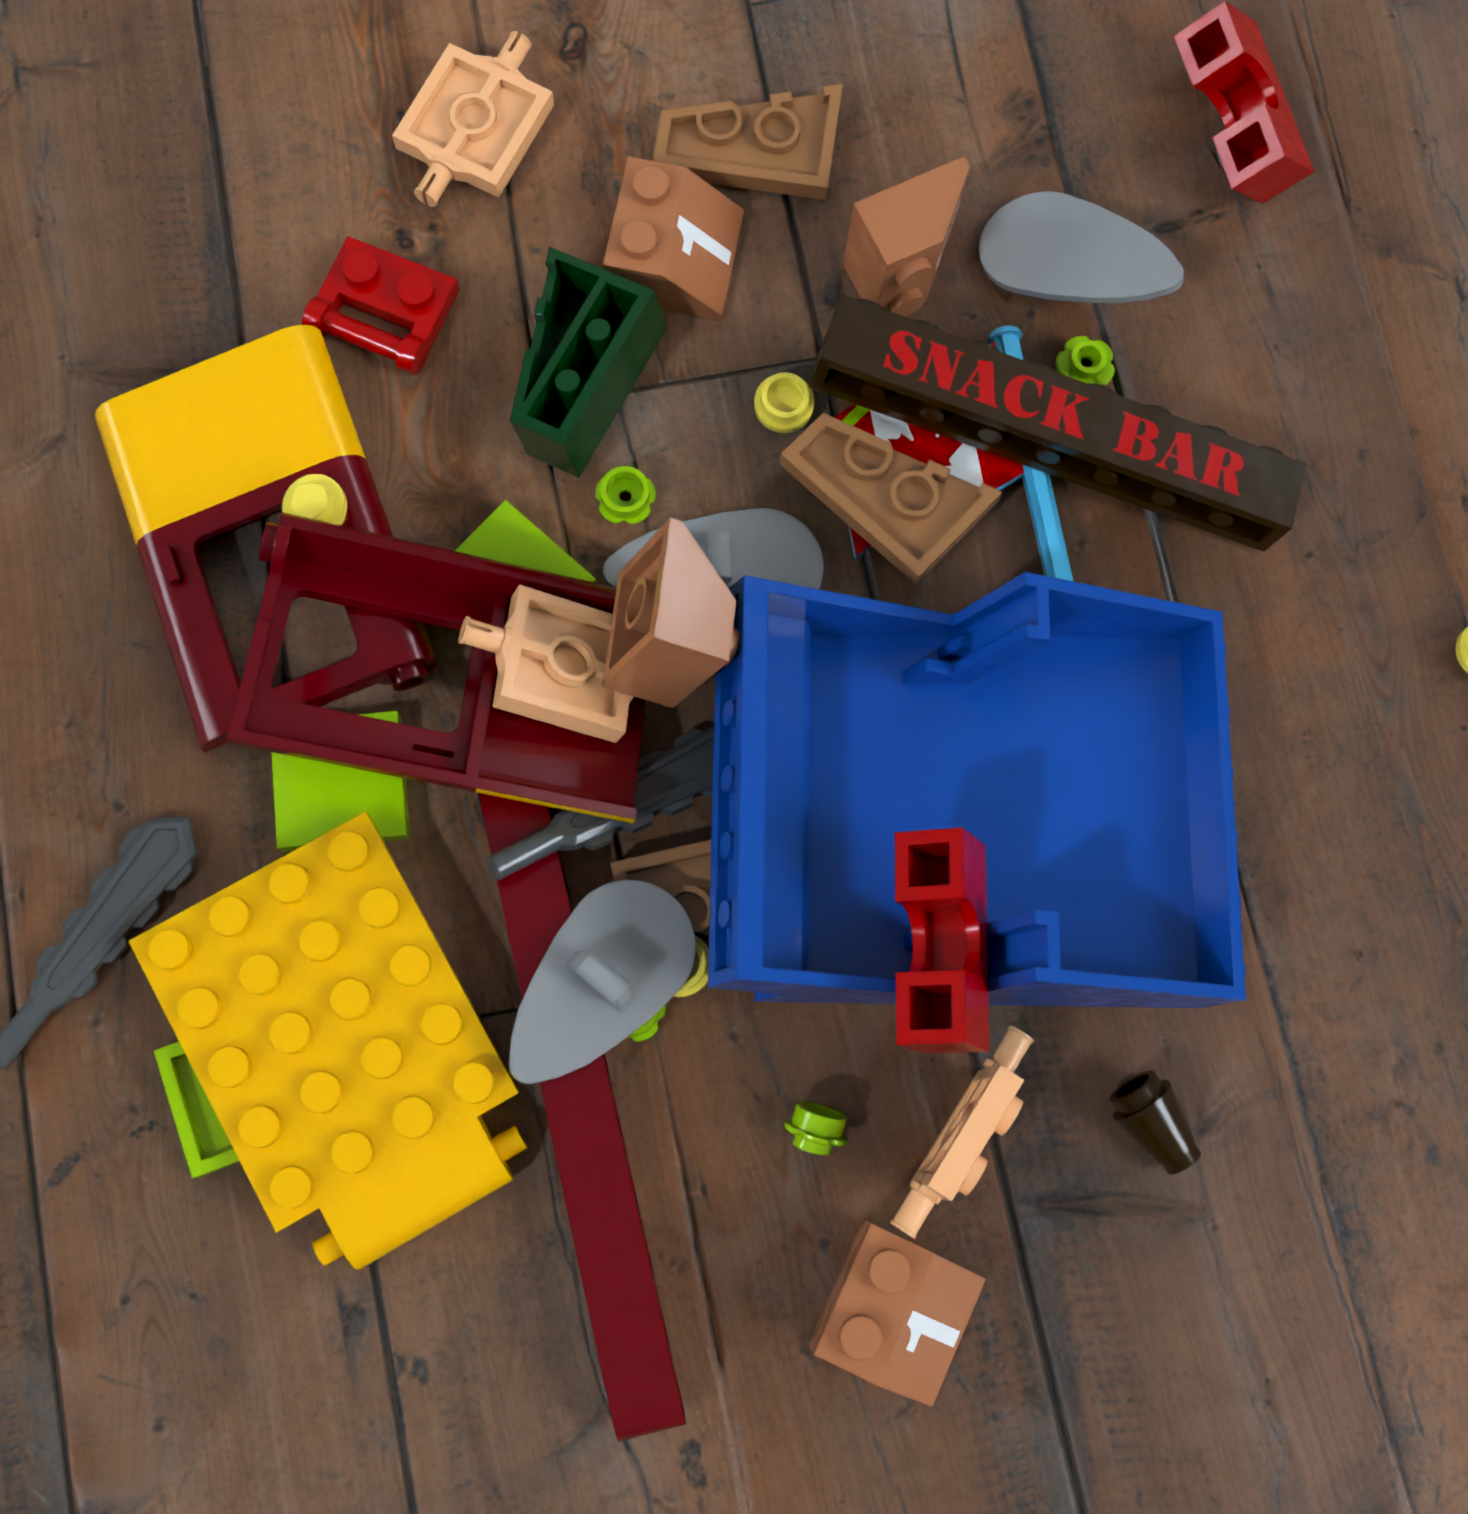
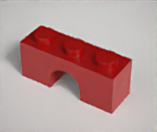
[1174,1,1315,204]
[895,827,990,1053]

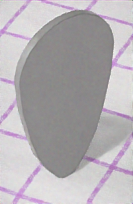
[979,191,1184,303]
[603,508,824,589]
[509,880,696,1085]

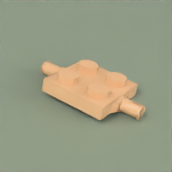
[392,31,554,207]
[458,584,668,743]
[890,1026,1034,1239]

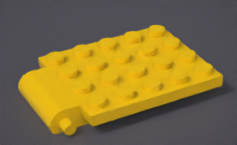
[128,811,528,1270]

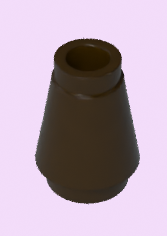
[1110,1070,1201,1174]

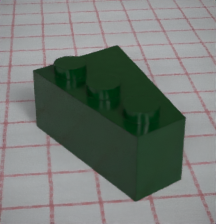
[510,247,667,478]

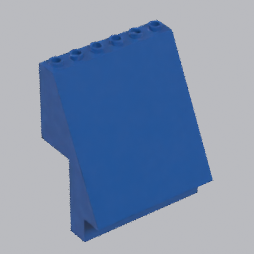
[708,572,1246,1008]

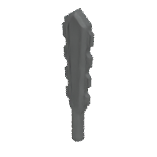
[487,727,714,880]
[0,817,199,1069]

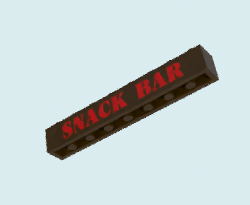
[808,294,1307,552]

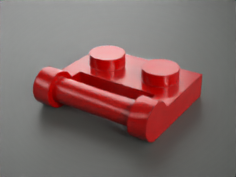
[302,236,460,375]

